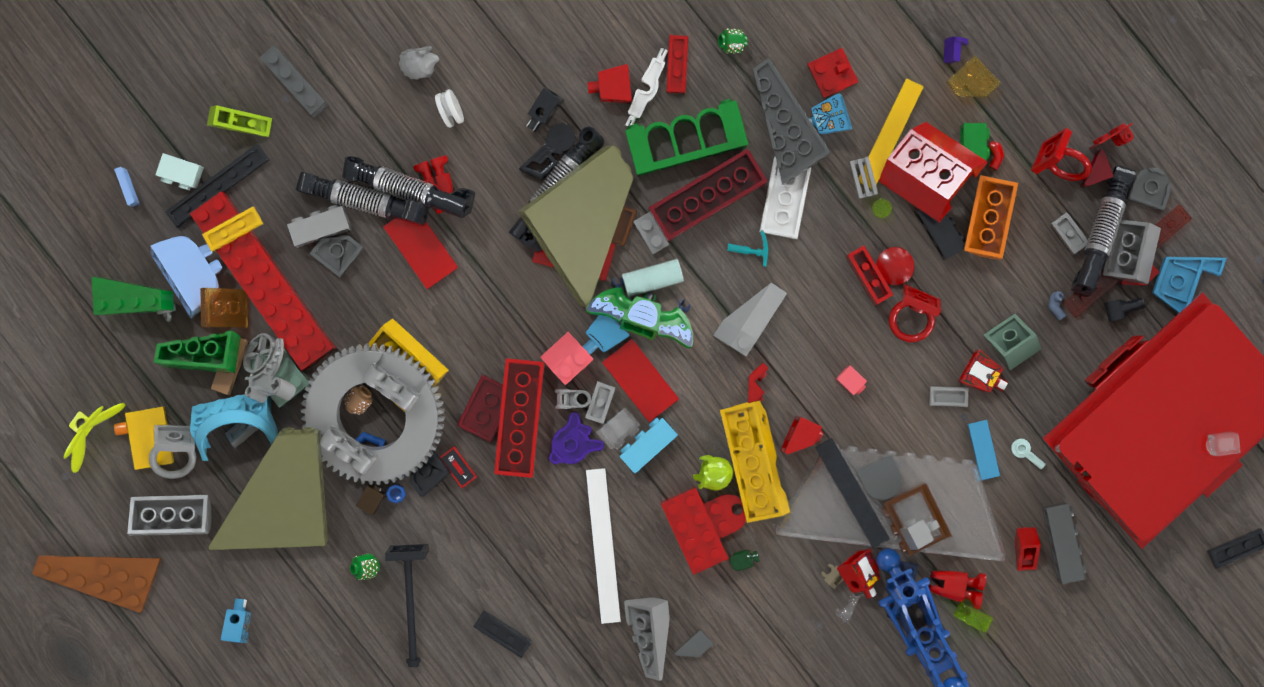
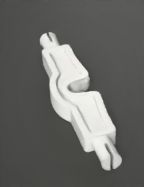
[625,48,668,127]

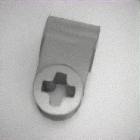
[555,389,592,409]

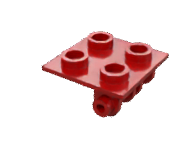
[1089,123,1134,149]

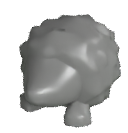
[399,46,439,80]

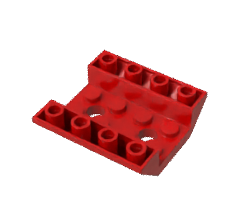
[879,122,987,223]

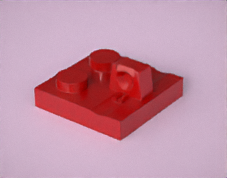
[807,48,858,99]

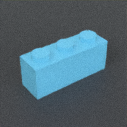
[620,418,678,473]

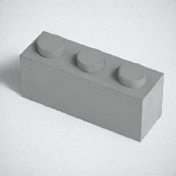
[287,205,352,248]

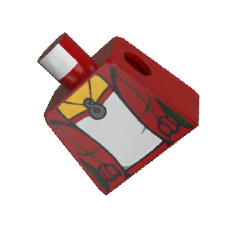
[958,350,1008,393]
[837,549,880,599]

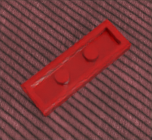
[666,35,688,94]

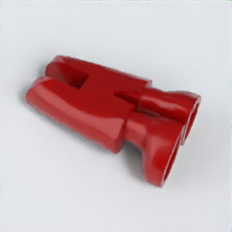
[413,155,453,214]
[928,570,986,610]

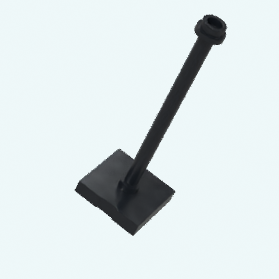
[385,544,429,667]

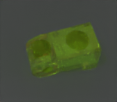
[953,602,993,633]

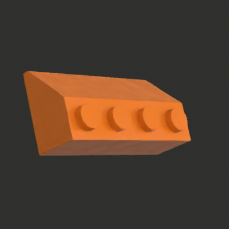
[964,175,1018,260]

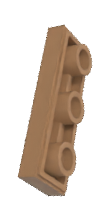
[211,338,249,395]

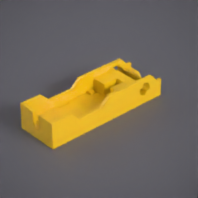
[720,401,790,523]

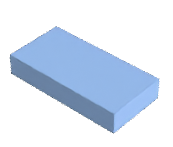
[114,167,139,207]

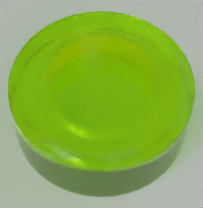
[872,199,892,218]

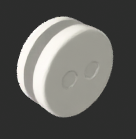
[435,89,464,128]

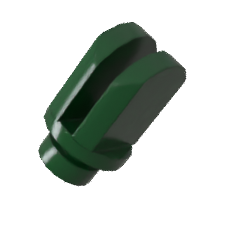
[730,549,760,571]

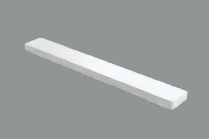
[586,468,621,624]

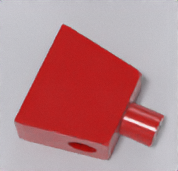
[587,64,632,104]

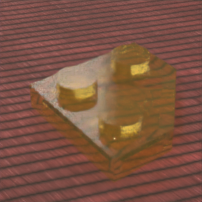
[946,56,1001,97]

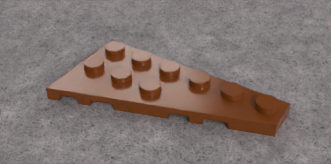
[32,555,162,613]

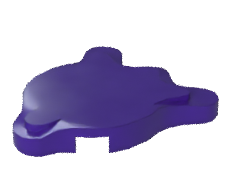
[549,412,604,464]

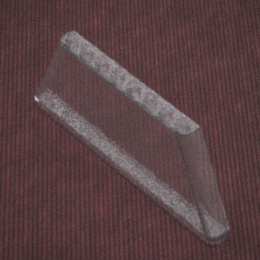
[775,445,1006,561]

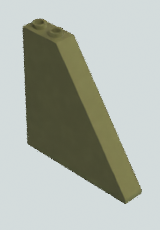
[518,145,634,307]
[209,427,328,550]

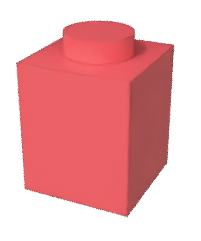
[835,365,867,395]

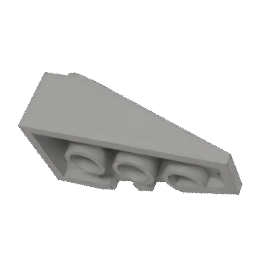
[713,283,787,357]
[624,597,670,681]

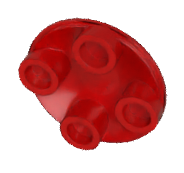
[876,247,914,285]

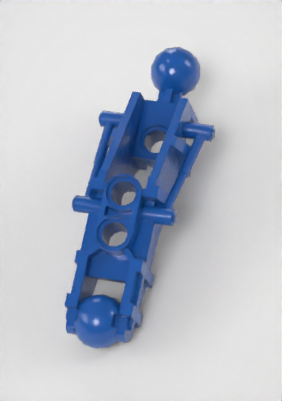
[876,548,969,687]

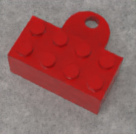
[660,486,746,575]

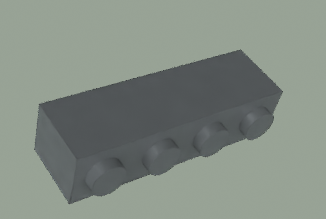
[259,45,329,118]
[1042,502,1086,584]

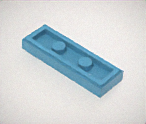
[967,420,1000,480]

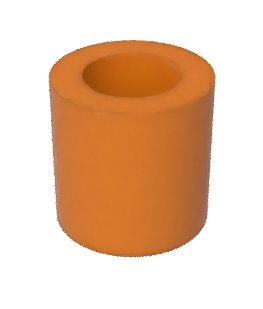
[114,422,128,436]

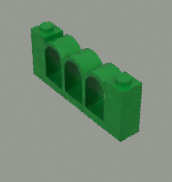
[625,99,748,177]

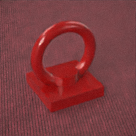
[1031,128,1092,181]
[889,284,941,342]

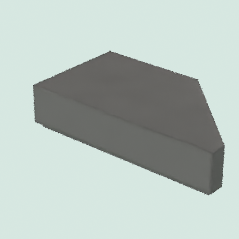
[674,629,713,657]

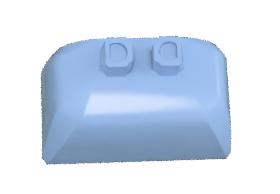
[151,236,222,319]

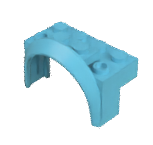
[190,394,278,461]

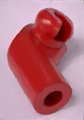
[988,141,1004,171]

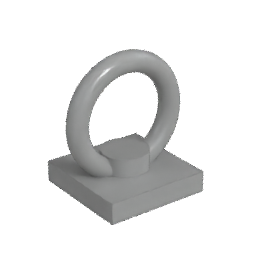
[149,425,196,479]

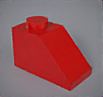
[1015,527,1041,571]

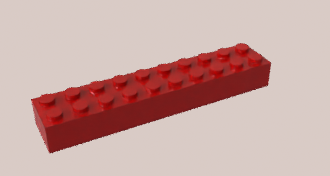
[190,192,337,371]

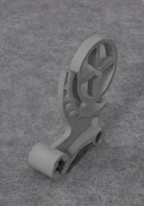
[243,333,296,403]

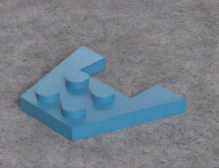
[1152,257,1227,314]

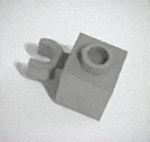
[900,518,940,550]

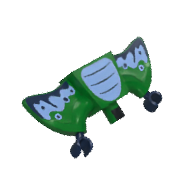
[586,277,693,349]

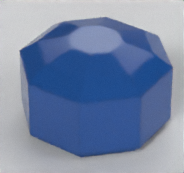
[386,484,406,504]

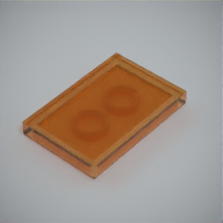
[200,288,248,328]

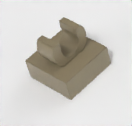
[821,564,843,589]

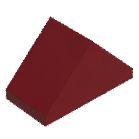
[1080,150,1114,188]

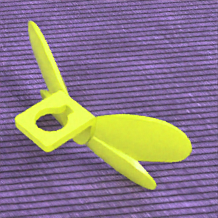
[64,403,126,473]

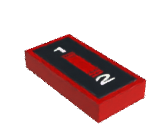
[440,446,478,488]

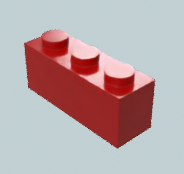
[845,245,894,306]

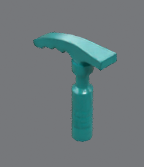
[727,230,768,267]

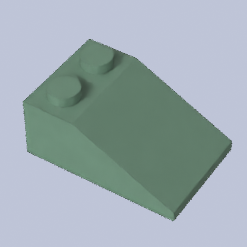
[251,345,311,408]

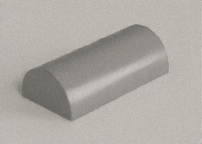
[127,495,212,536]

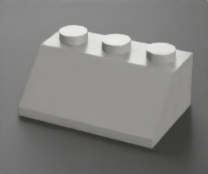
[1103,220,1161,284]

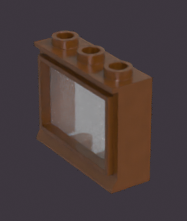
[881,482,952,556]

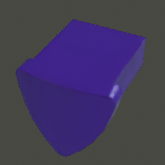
[944,36,968,64]

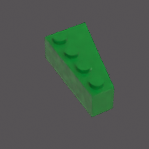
[91,277,174,316]
[154,331,241,373]

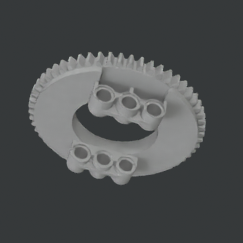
[301,343,445,485]

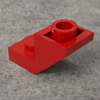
[747,363,769,403]

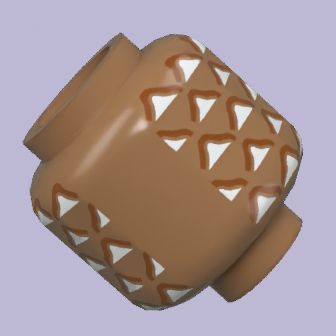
[343,386,372,414]

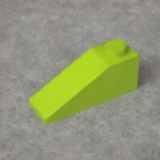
[207,105,272,137]

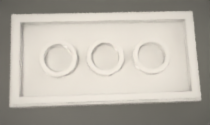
[759,157,811,239]

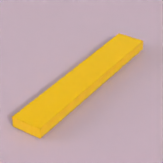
[858,78,924,189]

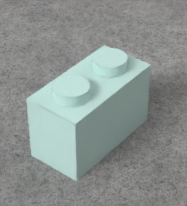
[156,153,204,191]

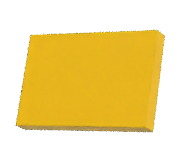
[125,406,174,470]

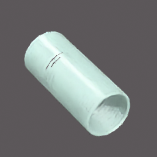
[622,258,684,297]

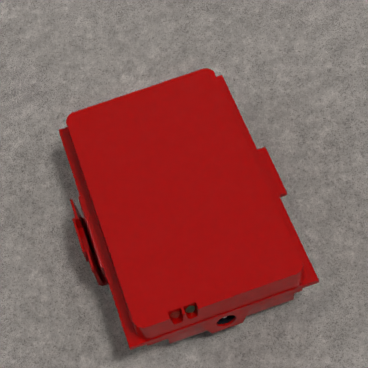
[1042,292,1264,549]

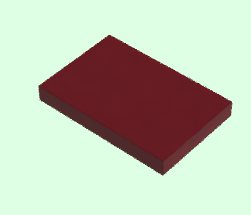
[457,374,503,443]

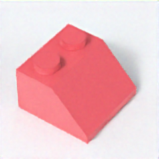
[540,331,594,385]

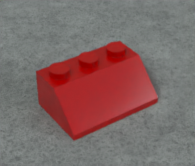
[780,416,823,454]

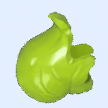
[693,455,733,491]

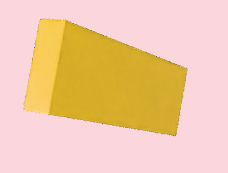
[202,206,264,252]

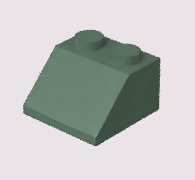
[984,314,1042,370]

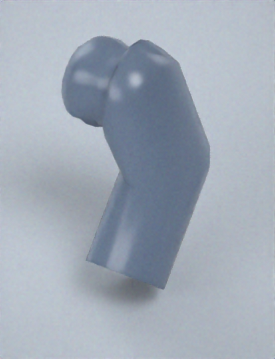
[1048,291,1066,321]

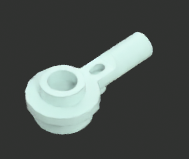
[1011,439,1045,469]

